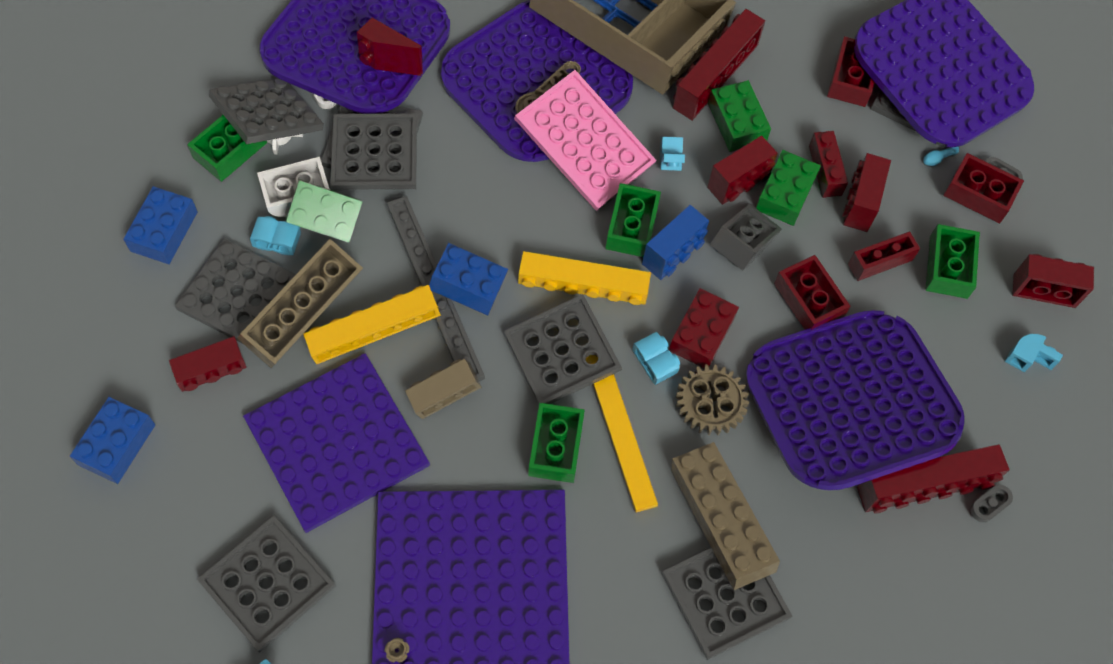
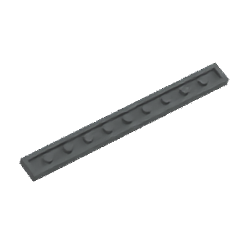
[387,196,485,381]

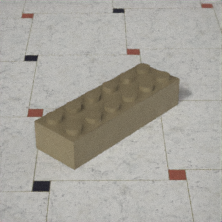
[237,239,363,368]
[671,442,780,590]

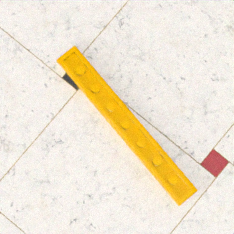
[586,355,658,513]

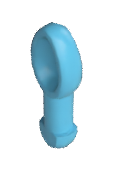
[923,147,959,166]

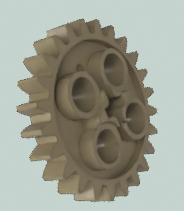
[676,364,749,436]

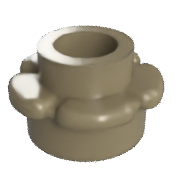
[385,638,409,663]

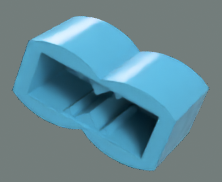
[250,216,301,255]
[632,332,680,385]

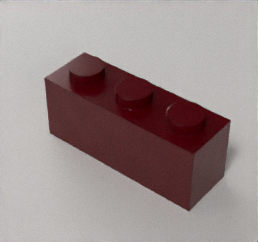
[809,131,848,198]
[848,231,920,281]
[169,336,247,392]

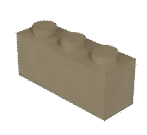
[405,358,482,419]

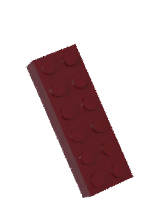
[673,9,766,121]
[857,444,1010,514]

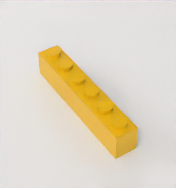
[518,251,651,305]
[303,285,441,365]

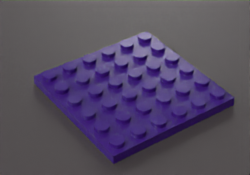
[243,353,430,533]

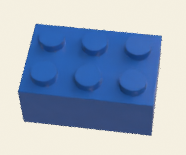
[123,186,198,265]
[642,205,709,280]
[429,243,508,315]
[70,397,155,484]

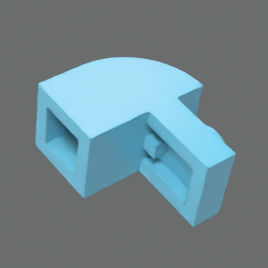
[660,137,685,171]
[1005,334,1063,372]

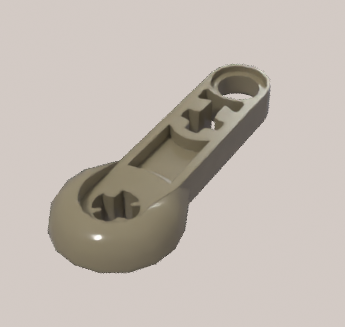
[515,61,581,114]

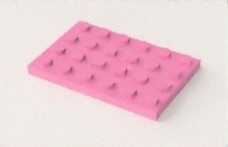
[514,70,657,211]

